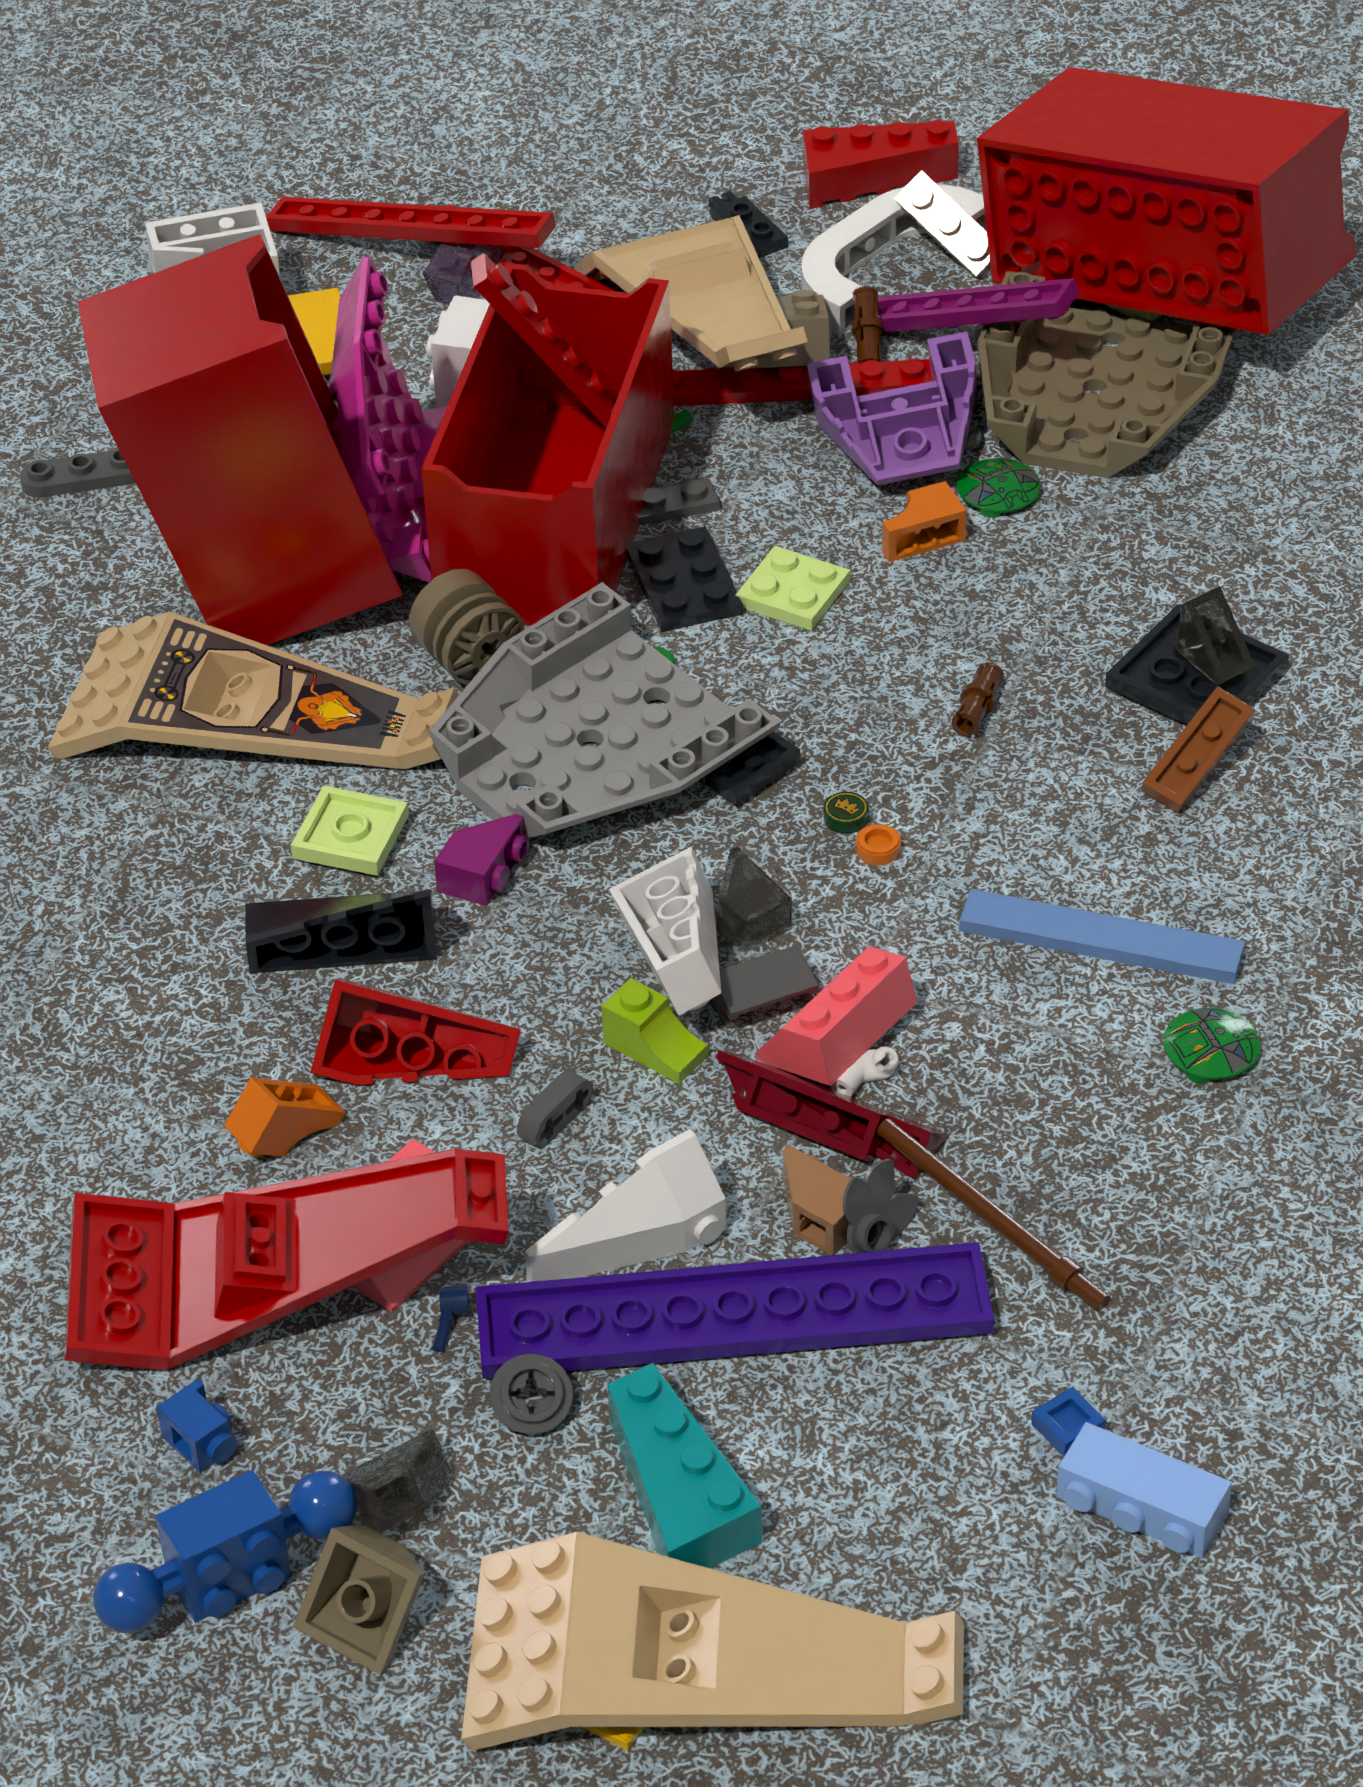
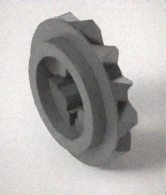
[489,1354,573,1438]

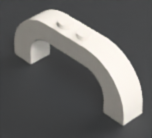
[801,184,987,336]

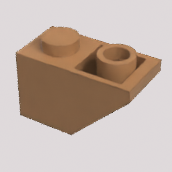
[783,1145,852,1255]

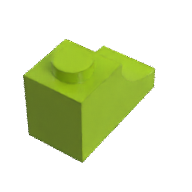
[601,978,708,1084]

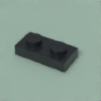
[705,731,801,806]

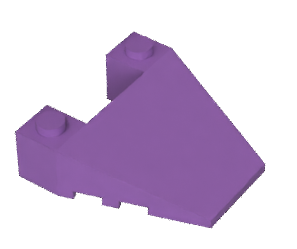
[807,331,978,485]

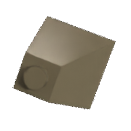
[293,1524,425,1675]

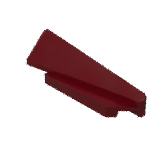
[716,1050,949,1179]

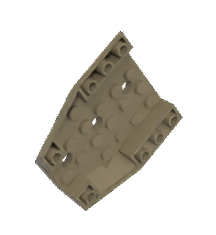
[977,271,1237,478]

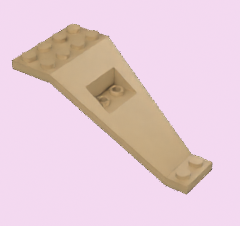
[461,1532,964,1751]

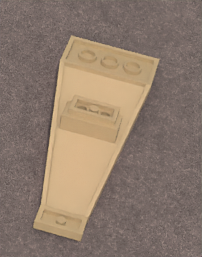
[575,216,808,372]

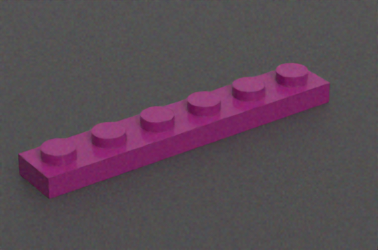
[878,278,1080,334]

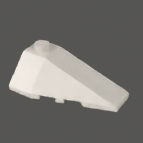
[525,1129,727,1282]

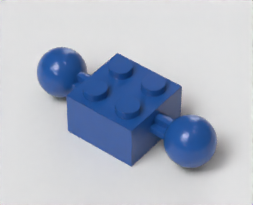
[93,1469,357,1633]

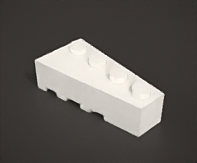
[609,846,721,1015]

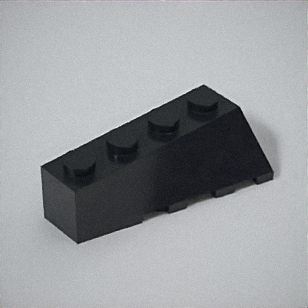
[245,889,437,974]

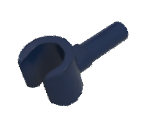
[432,1286,469,1353]

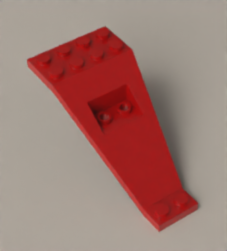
[64,1149,508,1371]

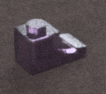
[423,243,506,306]

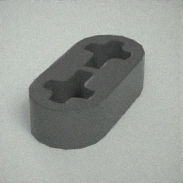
[517,1070,593,1149]

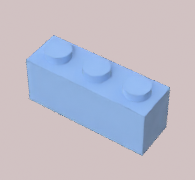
[1056,1422,1232,1558]

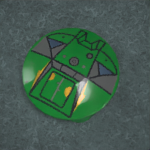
[957,458,1040,518]
[1163,1008,1260,1084]

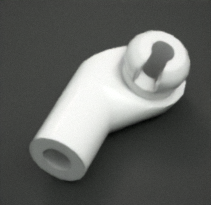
[831,1046,899,1097]

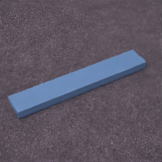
[959,889,1245,984]

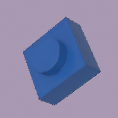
[1031,1386,1106,1457]

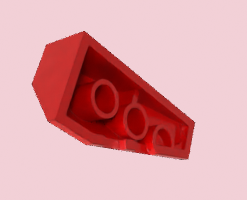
[310,978,521,1085]

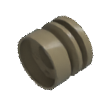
[409,569,524,685]

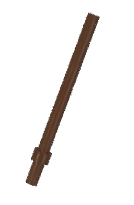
[877,1118,1110,1312]

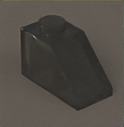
[717,846,792,953]

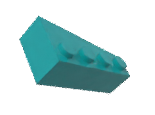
[607,1362,762,1569]

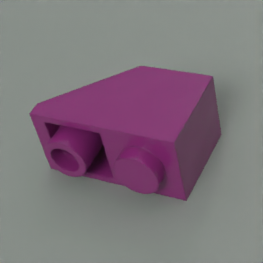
[434,814,529,906]

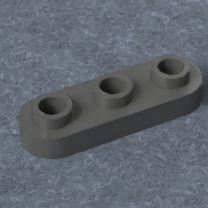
[20,448,135,498]

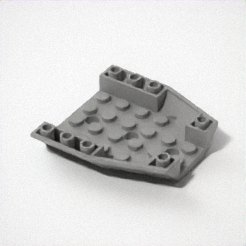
[429,582,780,838]

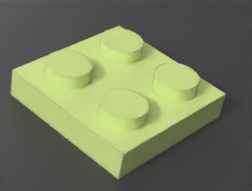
[735,546,851,631]
[291,785,409,876]

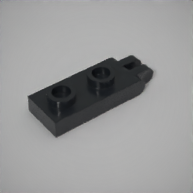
[708,191,788,258]

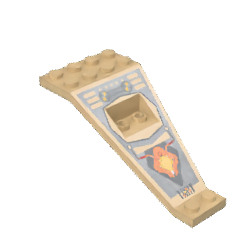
[48,611,459,769]

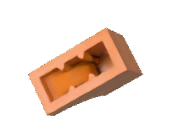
[882,481,967,562]
[224,1077,346,1158]

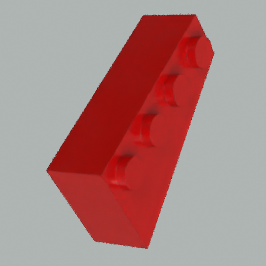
[803,120,959,209]

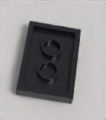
[627,526,743,632]

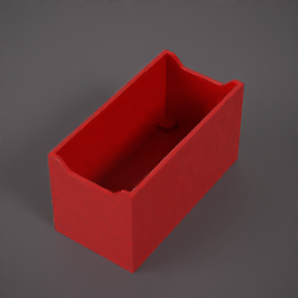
[977,67,1356,335]
[77,234,403,645]
[421,263,674,626]

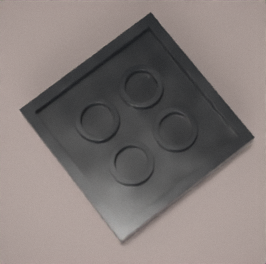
[1105,604,1289,725]

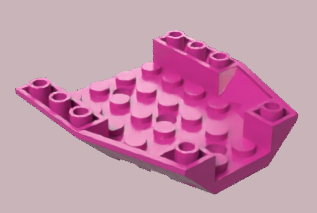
[330,256,447,582]

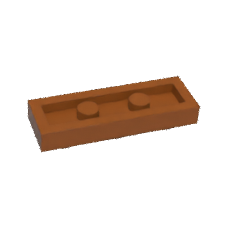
[1141,686,1255,814]

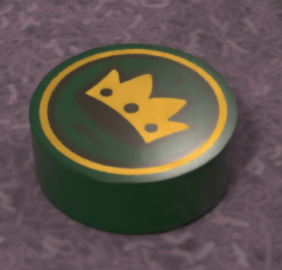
[823,792,869,834]

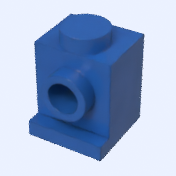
[156,1379,237,1473]

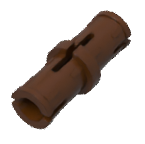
[852,286,884,362]
[951,662,1004,737]

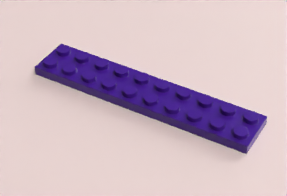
[475,1242,994,1379]

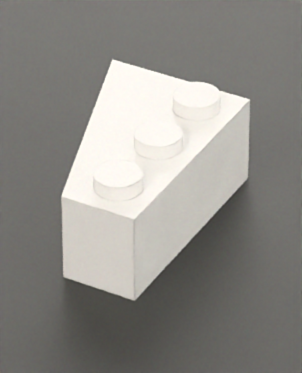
[145,203,280,277]

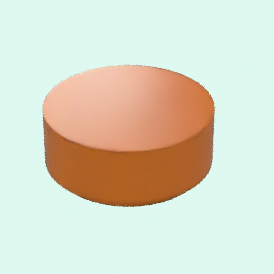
[855,824,901,865]

